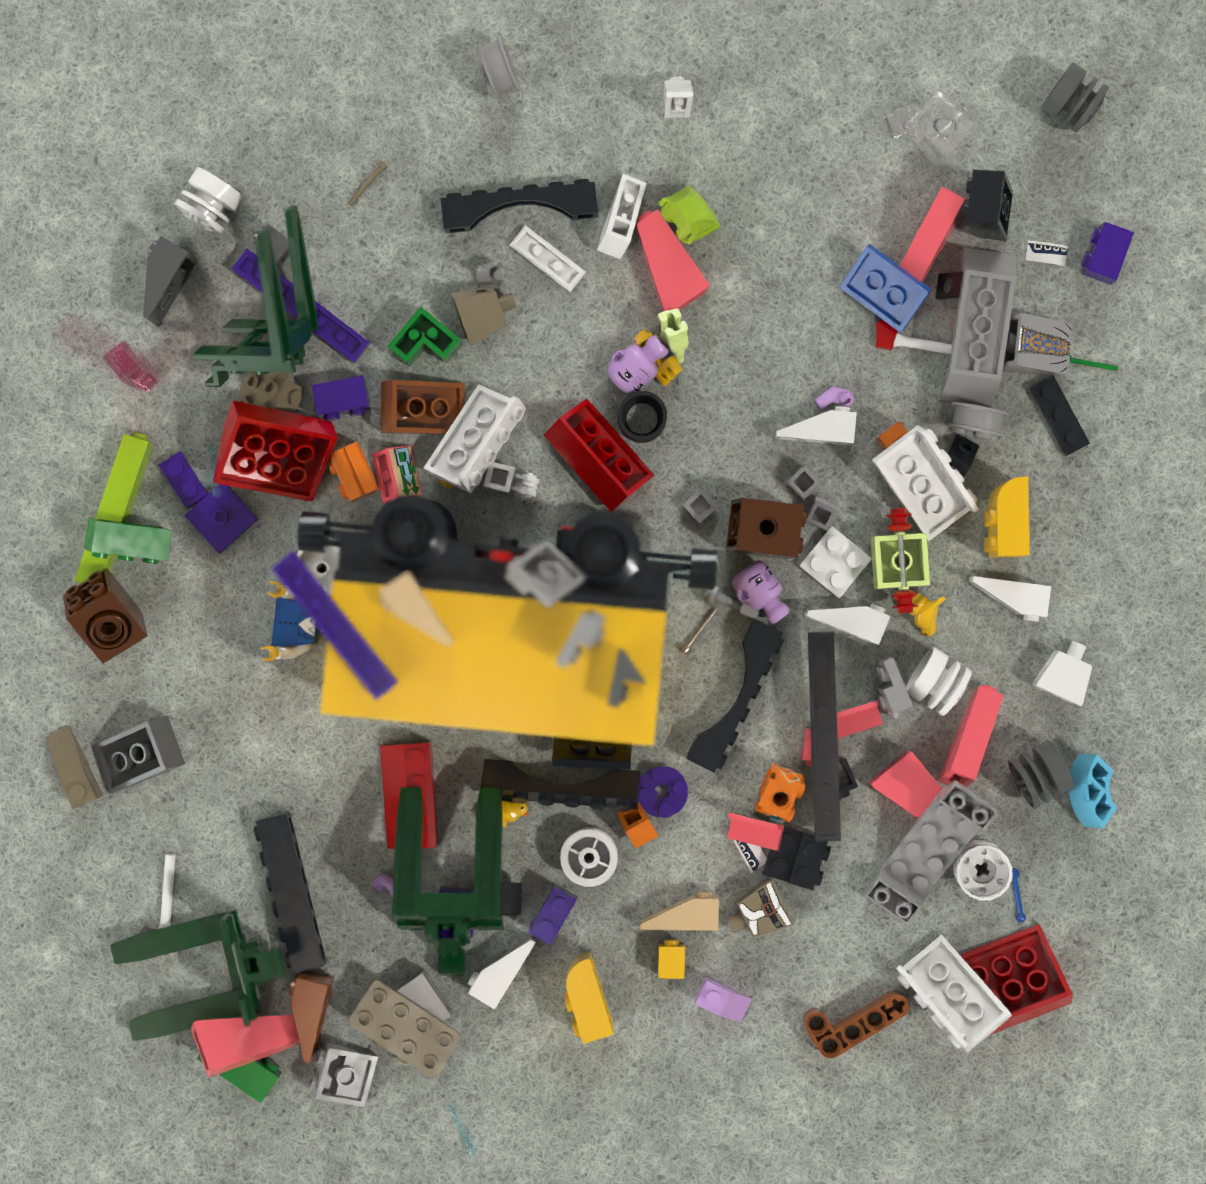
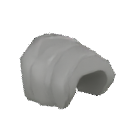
[473,261,506,289]

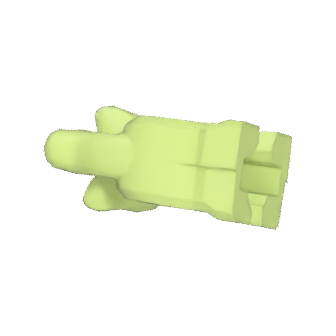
[658,309,689,364]

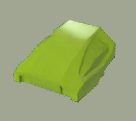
[658,186,721,245]

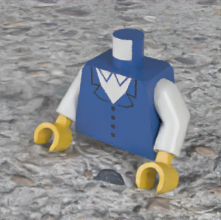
[260,581,323,662]

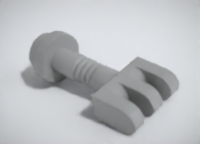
[703,585,760,618]

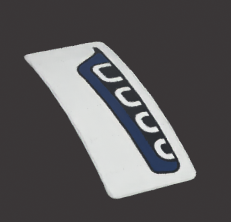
[1026,240,1068,266]
[734,840,767,873]

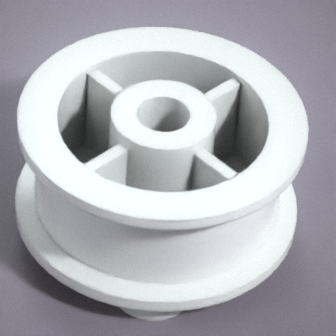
[560,827,618,887]

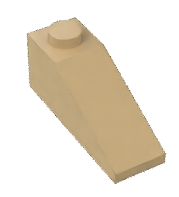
[379,572,455,647]
[640,891,719,931]

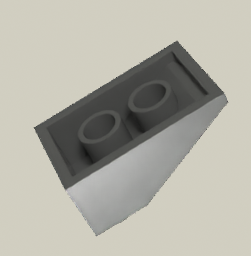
[143,236,198,327]
[92,716,185,794]

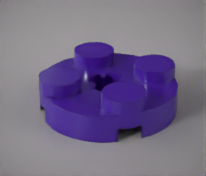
[639,766,688,818]

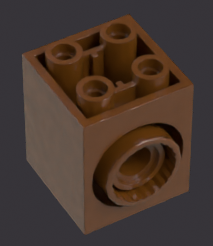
[725,497,806,559]
[63,568,147,664]

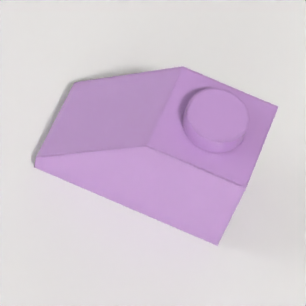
[694,976,752,1022]

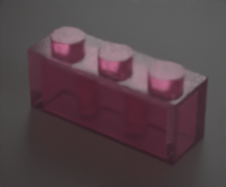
[103,341,160,392]

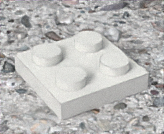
[799,526,872,599]

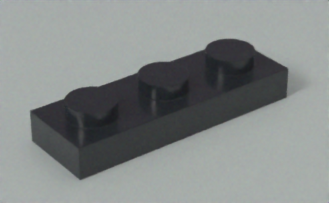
[1029,375,1090,456]

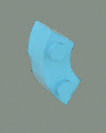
[1069,754,1117,828]

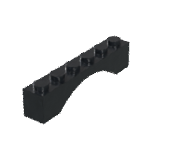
[440,179,598,234]
[685,619,784,773]
[480,759,641,812]

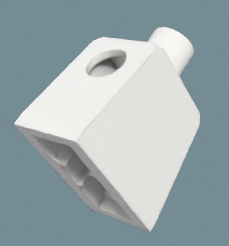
[1031,641,1092,706]

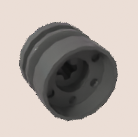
[1040,62,1109,133]
[1008,740,1075,809]

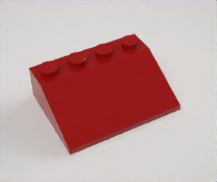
[213,400,338,502]
[960,924,1073,1036]

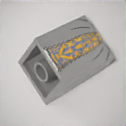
[1003,313,1073,376]

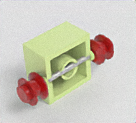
[870,508,930,613]

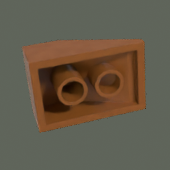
[381,380,465,435]
[288,971,334,1063]

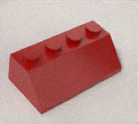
[543,399,655,512]
[380,742,439,849]

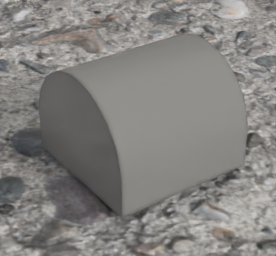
[786,464,822,500]
[806,496,840,531]

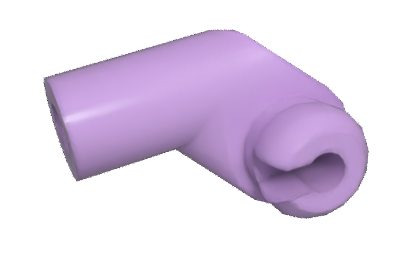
[814,387,854,410]
[372,873,393,898]

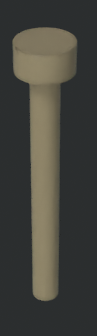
[347,160,388,206]
[679,607,718,655]

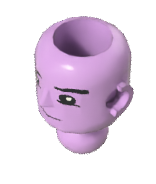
[607,335,669,395]
[732,560,789,624]

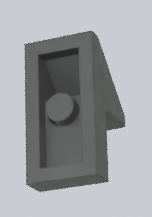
[608,648,647,707]

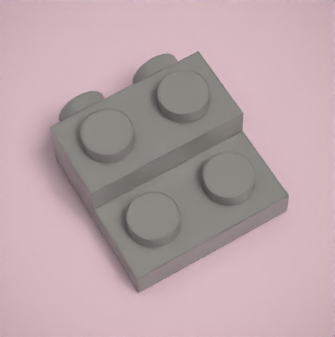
[505,540,586,608]
[556,609,606,668]
[875,657,913,719]
[308,1042,378,1107]

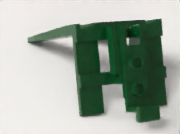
[192,205,319,387]
[392,787,504,976]
[110,909,286,1041]

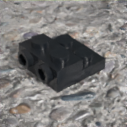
[762,826,831,891]

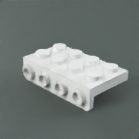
[423,384,526,494]
[872,425,979,541]
[896,935,1012,1053]

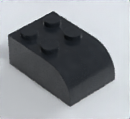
[963,169,1013,242]

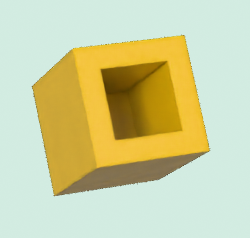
[658,939,685,979]

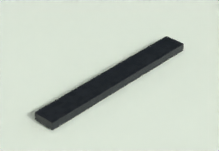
[807,631,841,841]

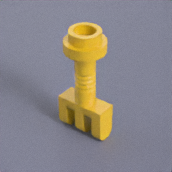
[634,329,682,386]

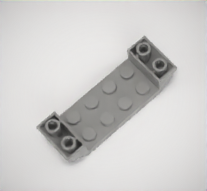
[939,247,1017,408]
[864,780,999,925]

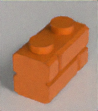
[328,442,380,503]

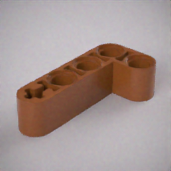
[803,990,909,1059]

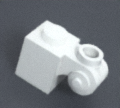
[484,462,540,499]

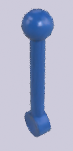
[1012,868,1026,922]

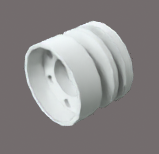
[173,167,244,234]
[906,647,972,716]
[953,840,1012,900]

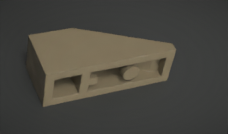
[46,726,103,809]

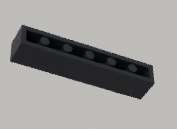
[254,812,327,974]

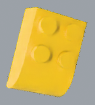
[983,477,1030,558]
[564,951,614,1044]

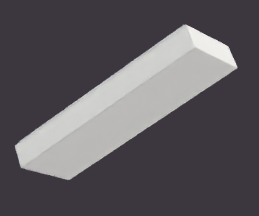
[510,225,586,293]

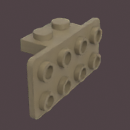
[237,371,305,414]
[349,980,461,1078]

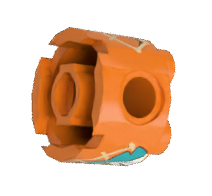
[753,763,806,823]

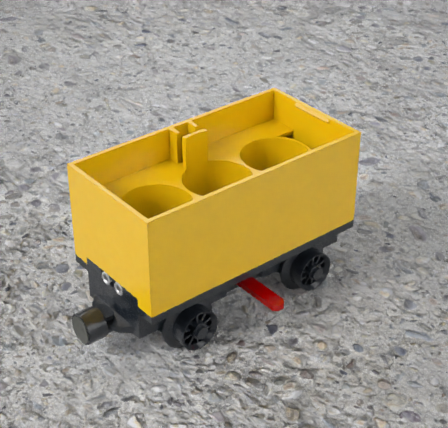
[297,495,718,746]

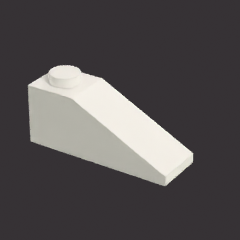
[664,77,693,118]
[597,174,647,260]
[774,406,857,446]
[969,576,1051,622]
[804,604,890,645]
[467,936,536,1010]

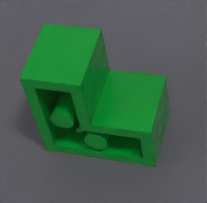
[388,306,463,367]

